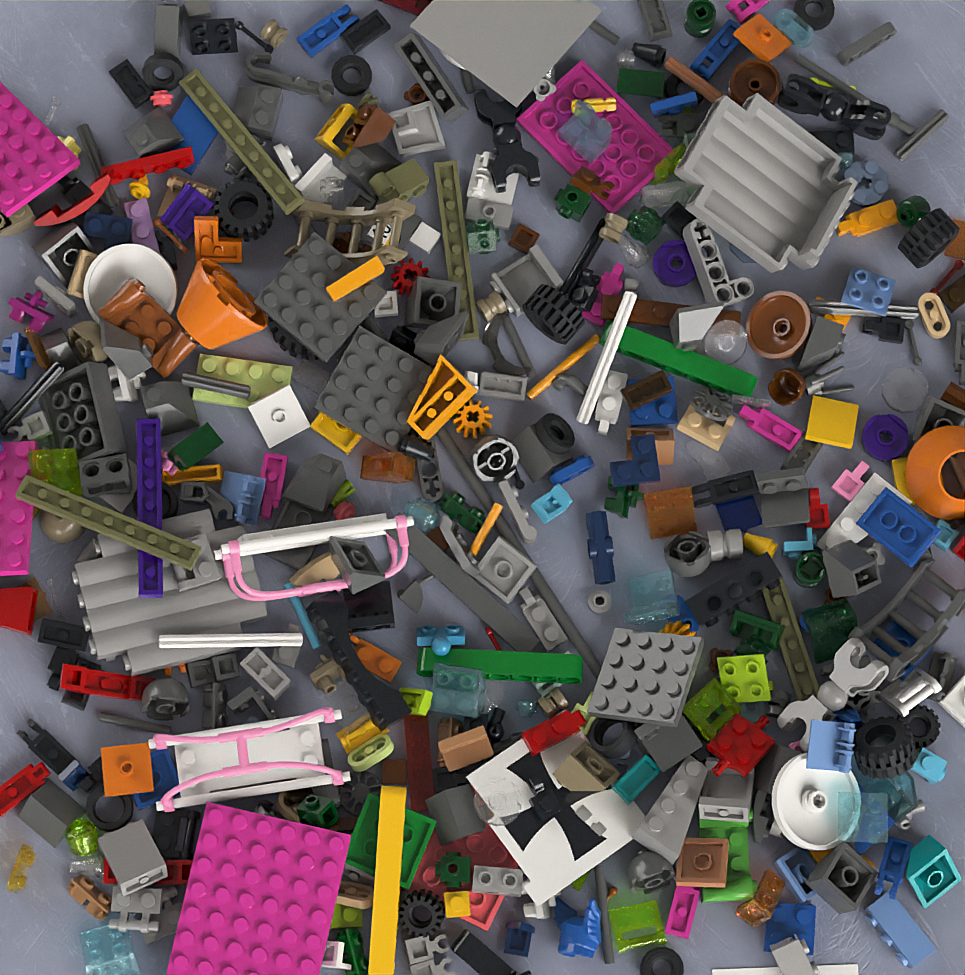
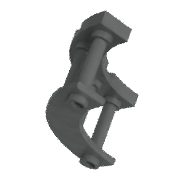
[848,558,965,682]

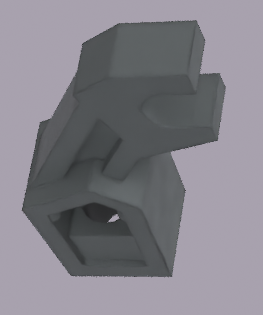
[180,482,235,521]

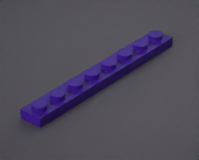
[137,419,163,598]

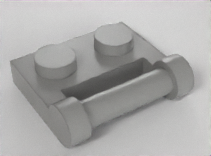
[172,533,221,591]

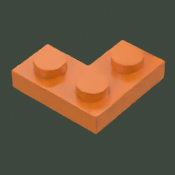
[194,216,243,263]

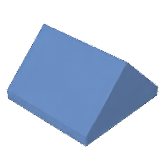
[772,846,817,905]

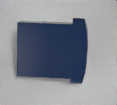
[504,922,535,957]

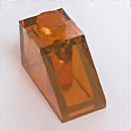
[360,452,416,484]

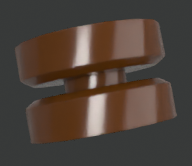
[727,59,781,107]

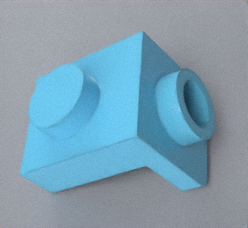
[530,484,573,524]
[781,527,817,559]
[910,747,947,784]

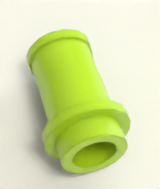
[330,479,356,508]

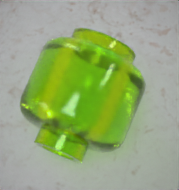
[65,819,100,857]

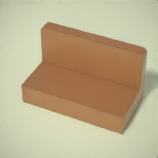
[626,428,675,465]
[437,725,494,772]

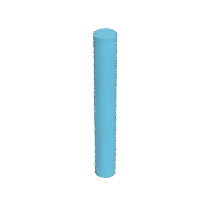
[284,582,322,650]

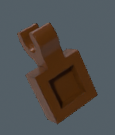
[570,166,615,201]

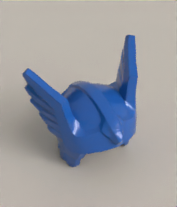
[554,897,602,958]

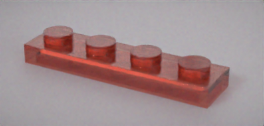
[404,713,434,812]

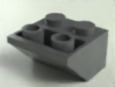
[822,540,882,598]

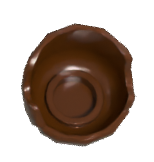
[768,367,806,406]

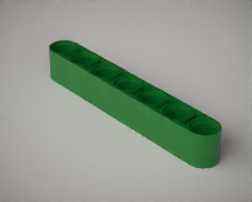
[599,320,758,401]
[416,648,583,684]

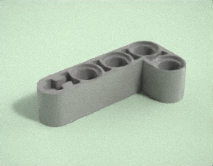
[683,218,754,308]

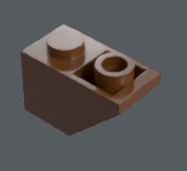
[341,103,396,148]

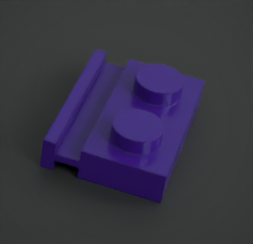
[160,183,215,241]

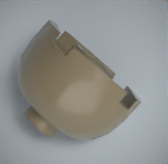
[67,321,108,364]
[39,509,86,544]

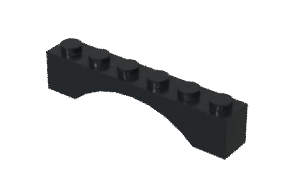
[305,590,412,732]

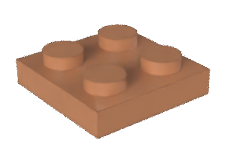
[675,838,729,887]

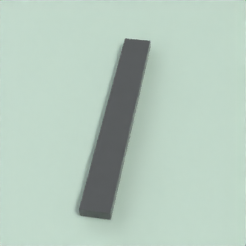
[384,512,541,652]

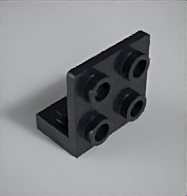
[343,581,395,633]

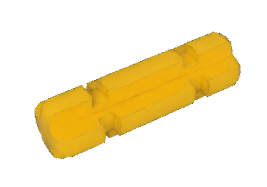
[571,97,616,114]

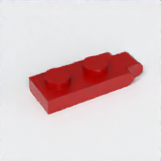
[521,710,587,756]
[0,762,51,817]

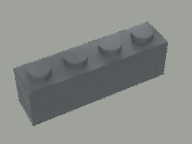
[394,32,469,123]

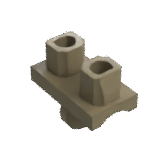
[309,654,347,695]

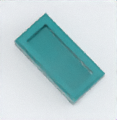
[611,753,662,805]

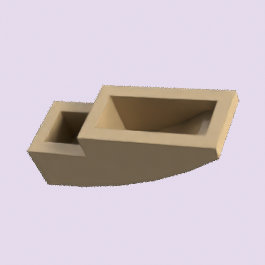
[288,551,340,588]

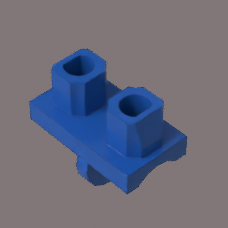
[0,332,39,380]

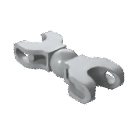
[777,638,889,753]

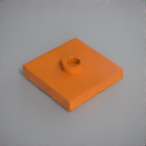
[733,13,792,63]
[101,742,154,797]

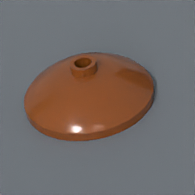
[745,291,812,360]

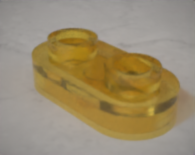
[6,844,36,894]

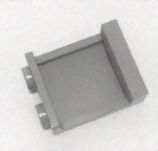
[489,244,563,318]
[699,757,755,823]
[97,819,168,897]

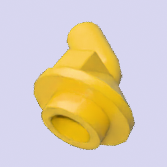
[129,174,150,199]

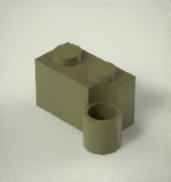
[369,158,430,203]

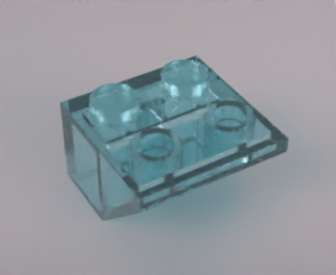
[430,663,486,718]

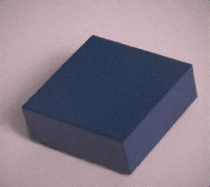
[58,760,90,791]

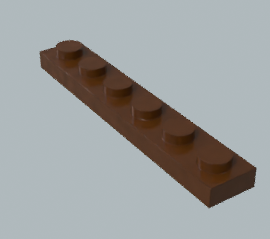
[600,294,741,336]

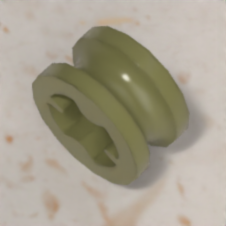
[357,92,379,110]

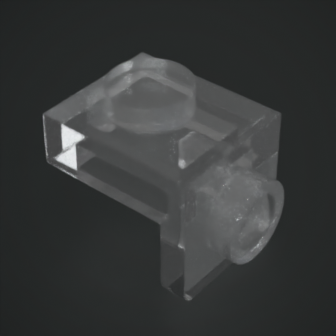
[320,177,344,211]

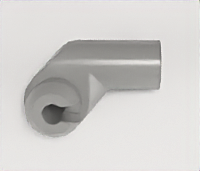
[895,799,925,830]

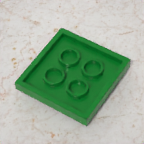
[345,793,437,889]

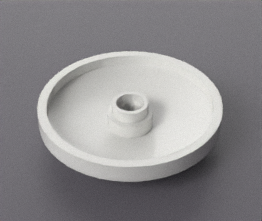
[84,243,178,324]
[772,753,861,850]

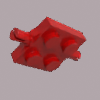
[707,713,775,777]

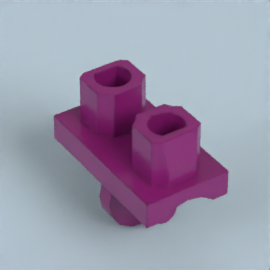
[8,290,55,332]

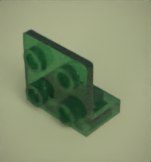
[801,598,858,664]

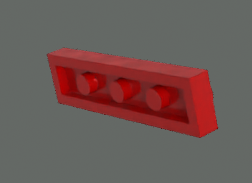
[100,146,195,185]

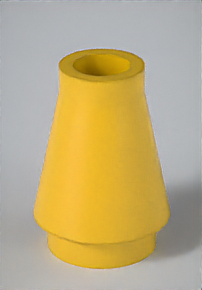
[742,532,778,558]

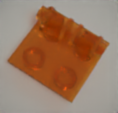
[644,486,697,539]

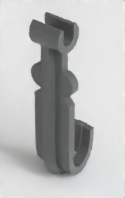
[244,51,334,104]

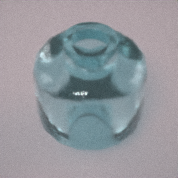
[403,497,440,532]

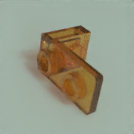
[735,869,785,928]

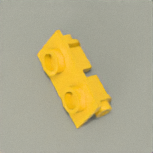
[336,715,390,754]

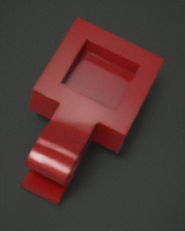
[805,488,830,530]

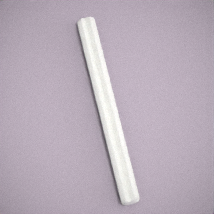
[576,291,637,424]
[158,633,303,648]

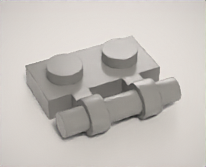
[109,886,163,933]
[133,886,183,945]

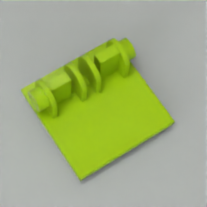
[717,654,773,704]

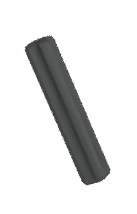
[894,109,949,161]
[181,372,251,399]

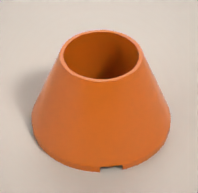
[176,257,268,350]
[905,426,965,520]

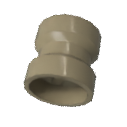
[598,213,628,244]
[475,291,507,322]
[536,687,569,720]

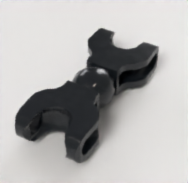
[778,74,891,140]
[474,89,541,193]

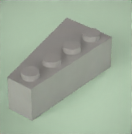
[632,755,708,865]

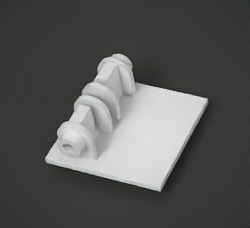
[466,151,519,206]

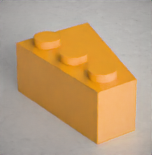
[407,354,478,440]

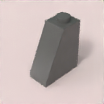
[154,3,184,60]

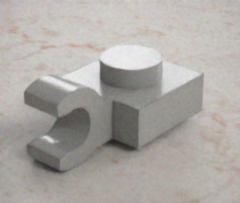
[271,623,302,669]

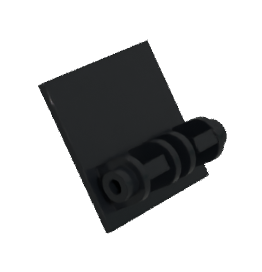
[188,18,238,55]

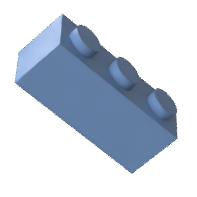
[864,890,936,969]

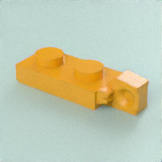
[836,199,899,237]

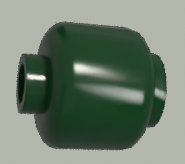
[896,195,931,228]

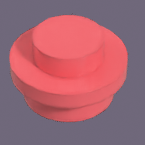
[150,90,173,107]
[333,501,355,520]

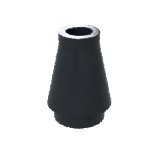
[631,42,667,67]
[398,434,435,462]

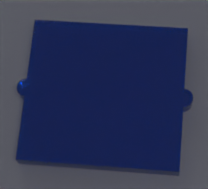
[715,496,762,533]

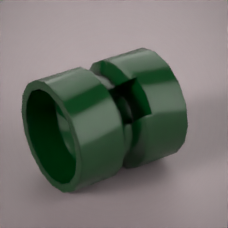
[684,0,716,38]
[793,552,827,589]

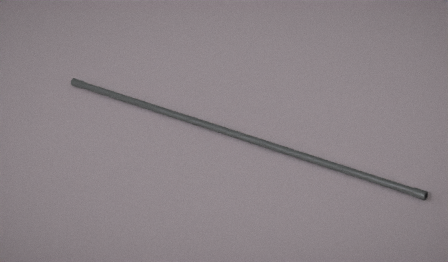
[291,212,657,764]

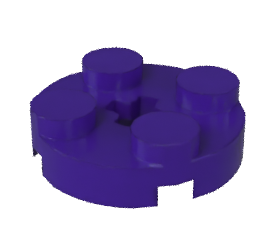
[652,240,696,287]
[861,414,909,462]

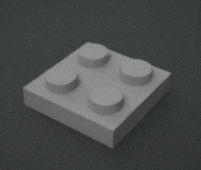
[474,536,538,604]

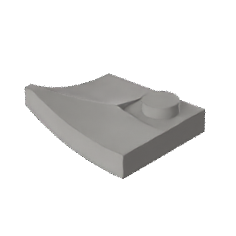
[388,101,446,158]

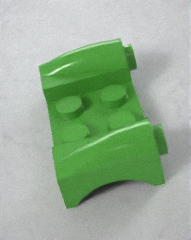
[697,804,757,903]

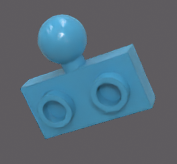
[417,624,465,656]

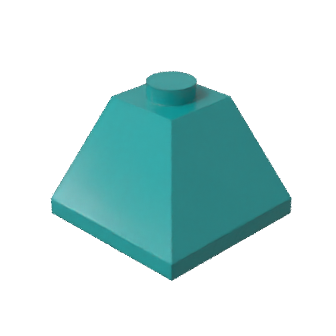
[906,834,962,909]

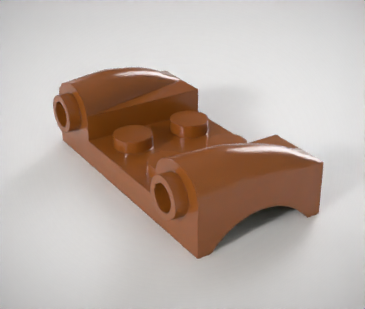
[97,278,200,378]

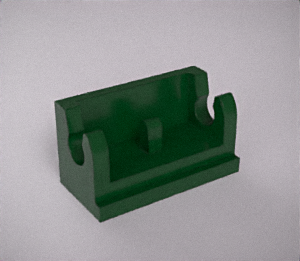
[616,68,665,99]
[167,422,224,472]
[729,610,785,650]

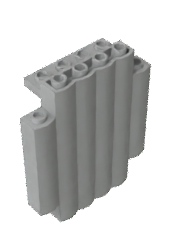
[674,93,858,273]
[71,509,267,676]

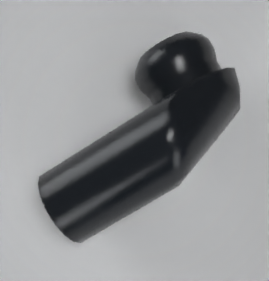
[487,707,506,741]

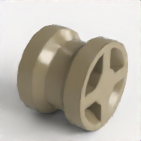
[260,19,289,48]

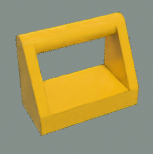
[314,103,358,160]

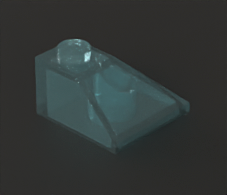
[862,771,918,823]

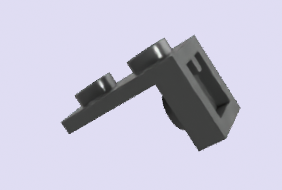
[227,686,280,720]

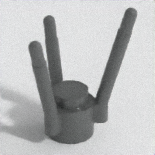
[804,351,855,396]

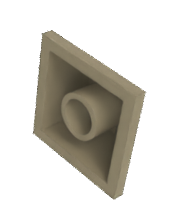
[553,741,621,791]

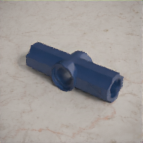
[586,511,616,585]

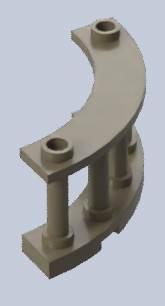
[284,198,416,267]

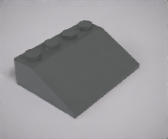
[39,362,128,475]

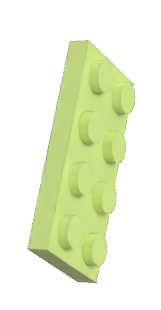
[192,354,293,408]

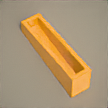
[326,256,385,302]
[162,464,224,486]

